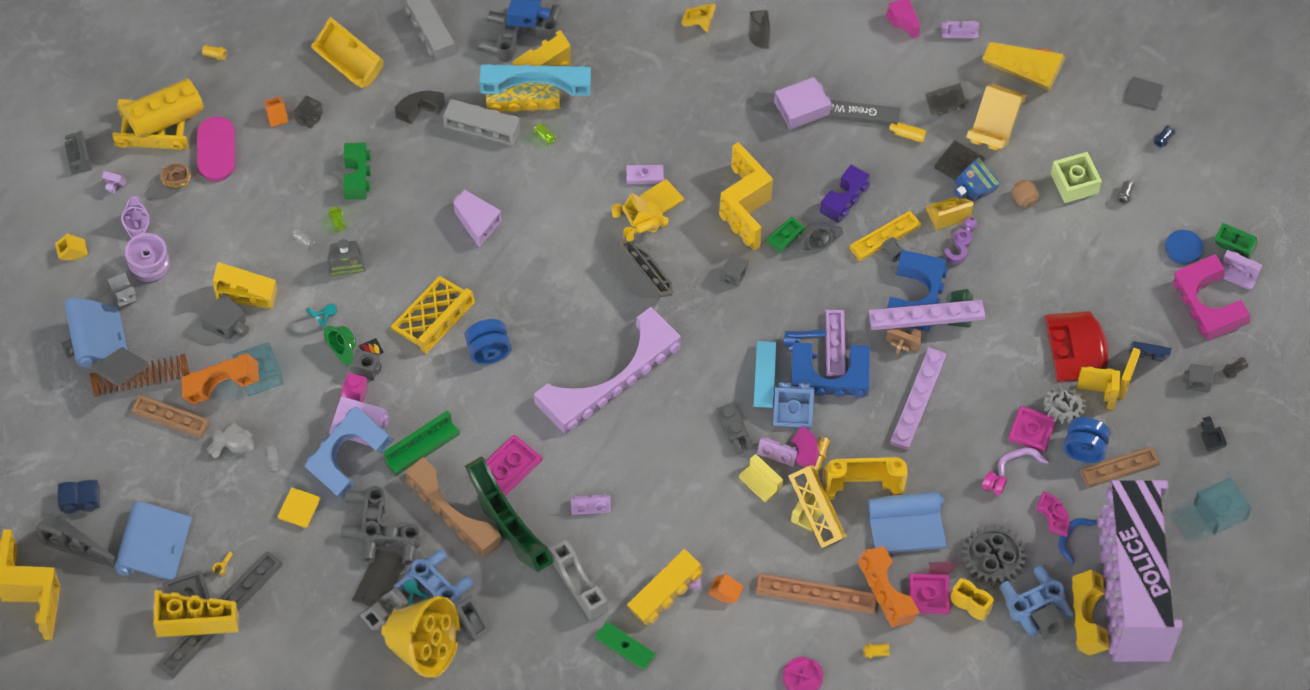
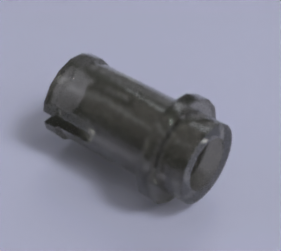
[1223,357,1248,379]

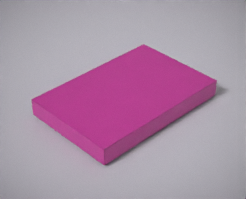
[486,435,543,496]

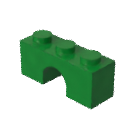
[343,143,371,200]

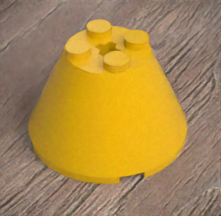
[381,596,460,678]

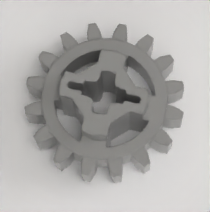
[1043,385,1087,424]

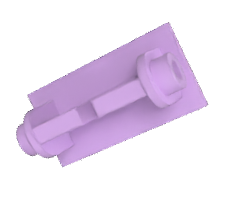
[941,20,979,38]
[757,437,798,467]
[570,493,611,515]

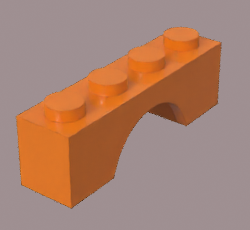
[181,354,259,405]
[857,546,920,628]

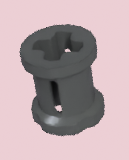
[881,237,904,262]

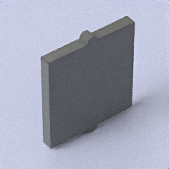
[1125,77,1164,110]

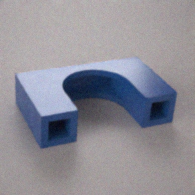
[887,250,948,332]
[791,342,870,398]

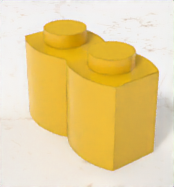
[950,578,994,621]

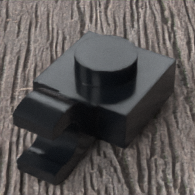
[1201,416,1227,451]

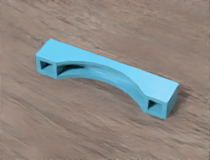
[480,64,591,96]

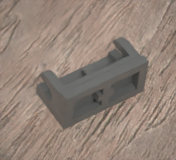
[64,130,92,175]

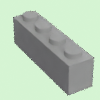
[404,0,455,61]
[443,99,521,146]

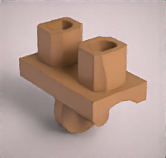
[886,327,921,355]

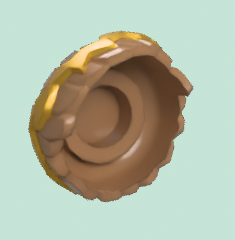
[160,163,190,189]

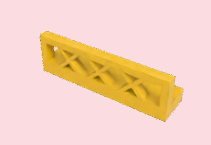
[789,465,847,548]

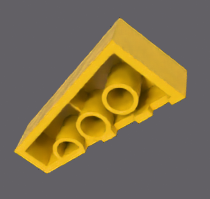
[982,42,1065,91]
[153,590,239,637]

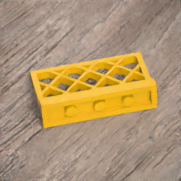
[390,276,476,354]

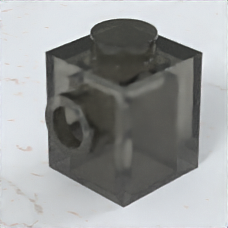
[294,95,323,129]

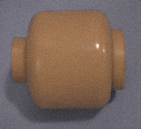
[1011,179,1039,208]

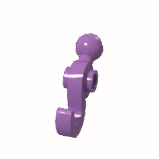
[944,217,977,264]

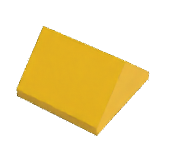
[925,196,973,230]

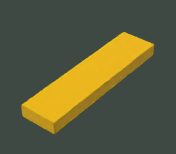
[849,211,921,261]

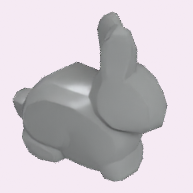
[207,421,254,459]

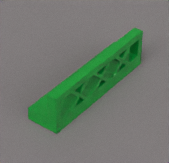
[383,410,460,476]

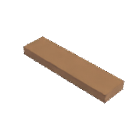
[131,394,210,439]
[1080,446,1160,488]

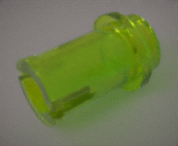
[533,123,556,146]
[328,207,346,232]

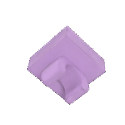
[102,171,126,193]

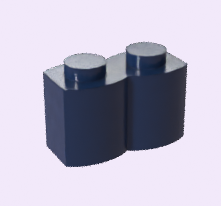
[58,480,100,514]

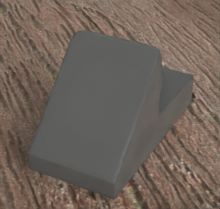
[455,595,491,640]

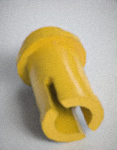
[202,45,227,61]
[863,643,890,659]

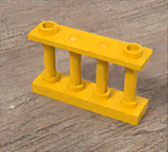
[112,99,193,150]

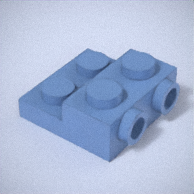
[773,382,814,428]

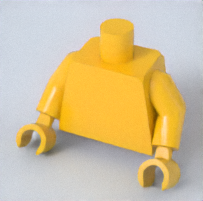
[612,193,669,242]

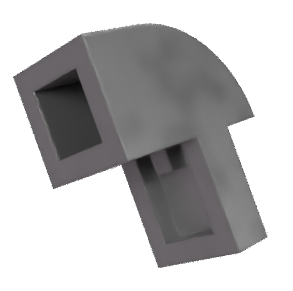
[105,272,137,308]
[360,587,409,631]

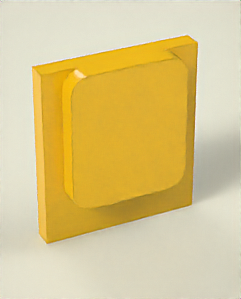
[640,179,684,214]
[277,487,321,529]

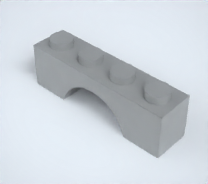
[549,539,608,621]

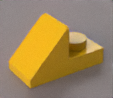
[681,3,716,33]

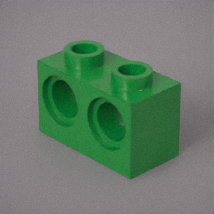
[1214,222,1258,259]

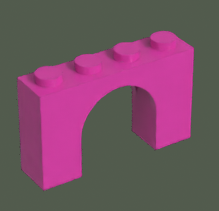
[1173,254,1250,341]

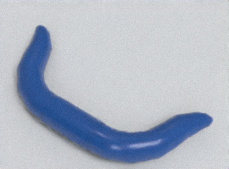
[1058,518,1097,564]

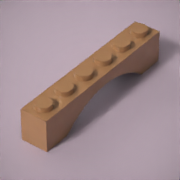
[405,457,502,559]

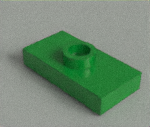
[766,216,805,253]

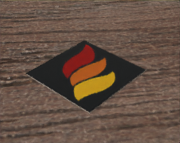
[359,338,384,355]

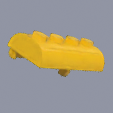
[311,17,384,88]
[120,78,203,139]

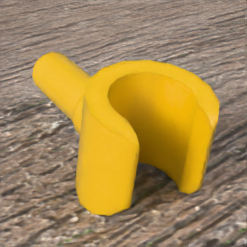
[212,551,233,576]

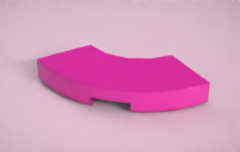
[791,426,819,467]
[1036,491,1070,537]

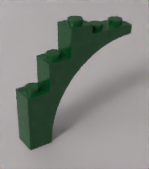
[465,456,554,573]

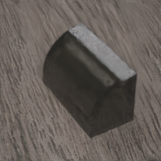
[748,10,771,49]

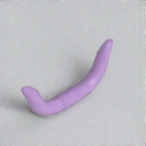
[997,447,1049,477]

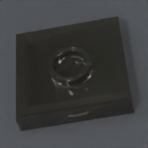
[934,140,986,181]

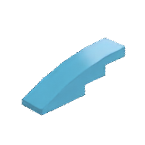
[753,341,776,408]

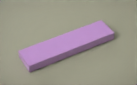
[825,310,846,379]

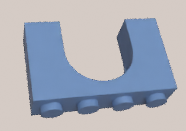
[305,406,394,499]

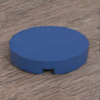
[1165,230,1203,265]

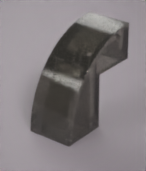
[395,91,445,124]

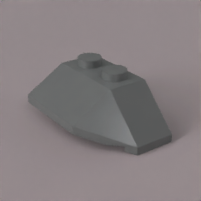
[616,240,673,298]

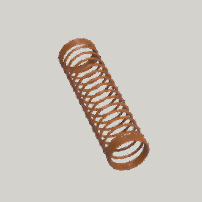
[89,353,190,397]

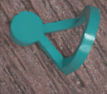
[306,303,337,329]
[404,579,431,606]

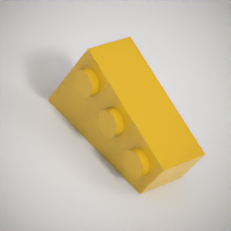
[512,30,571,67]
[213,262,277,309]

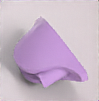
[121,196,150,239]

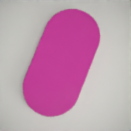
[197,117,235,181]

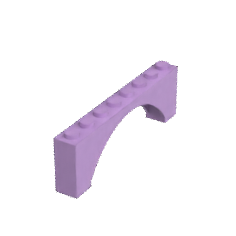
[534,307,681,434]

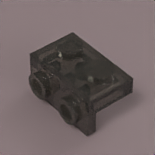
[925,83,969,116]

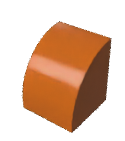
[263,96,289,127]
[708,573,744,603]

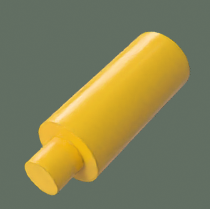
[889,122,927,143]

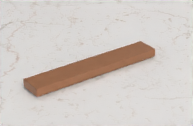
[755,573,877,614]

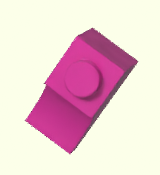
[886,0,921,38]
[341,372,368,403]

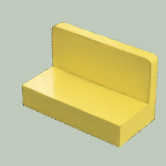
[739,454,783,502]
[791,485,823,531]

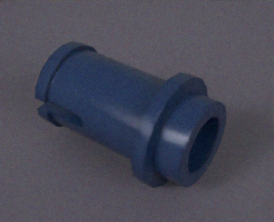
[1154,125,1175,148]

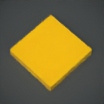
[1118,348,1141,400]

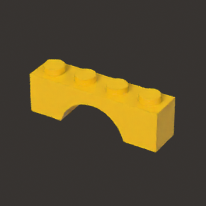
[1072,569,1110,656]

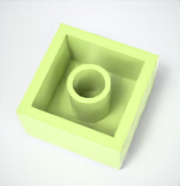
[1050,152,1102,203]

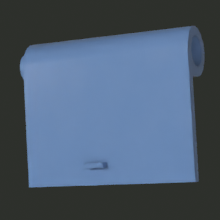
[64,297,128,367]
[867,491,947,553]
[114,501,192,580]

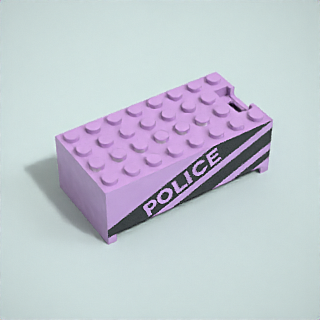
[1097,480,1183,662]

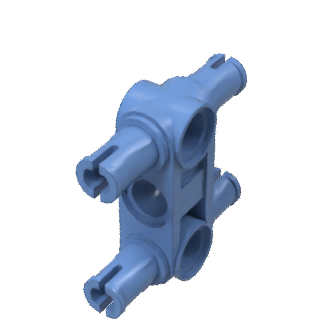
[394,548,474,605]
[999,565,1074,638]

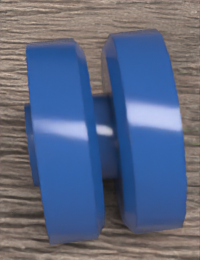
[464,319,512,365]
[1063,417,1111,463]

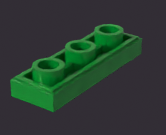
[595,621,656,671]

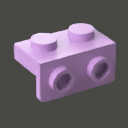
[1222,250,1262,290]

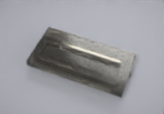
[353,549,404,607]

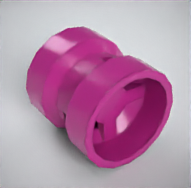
[982,470,1008,496]

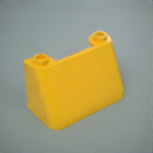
[822,457,908,500]

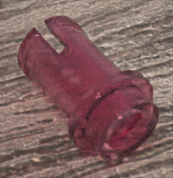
[929,559,954,575]

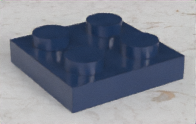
[1129,341,1171,362]

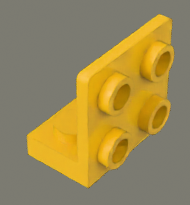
[1076,367,1120,410]

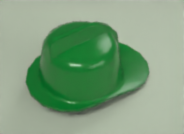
[324,325,356,366]

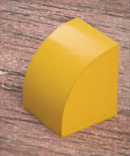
[55,233,88,261]

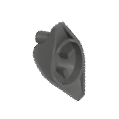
[797,222,844,252]

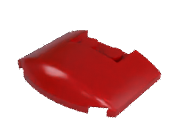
[1044,311,1109,382]

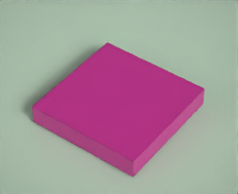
[1008,406,1056,453]
[908,574,950,614]

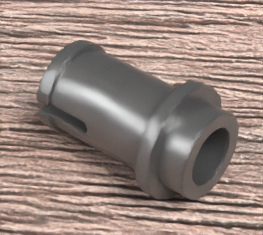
[1116,180,1134,205]

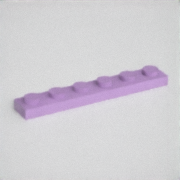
[868,300,985,330]
[890,347,947,451]

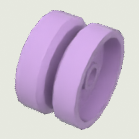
[125,233,170,282]

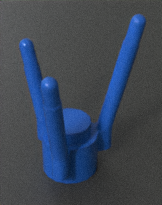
[784,330,827,358]

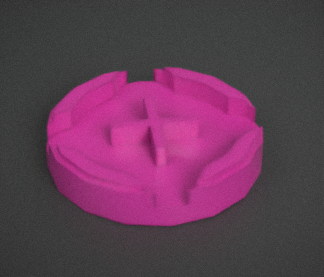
[783,656,823,690]

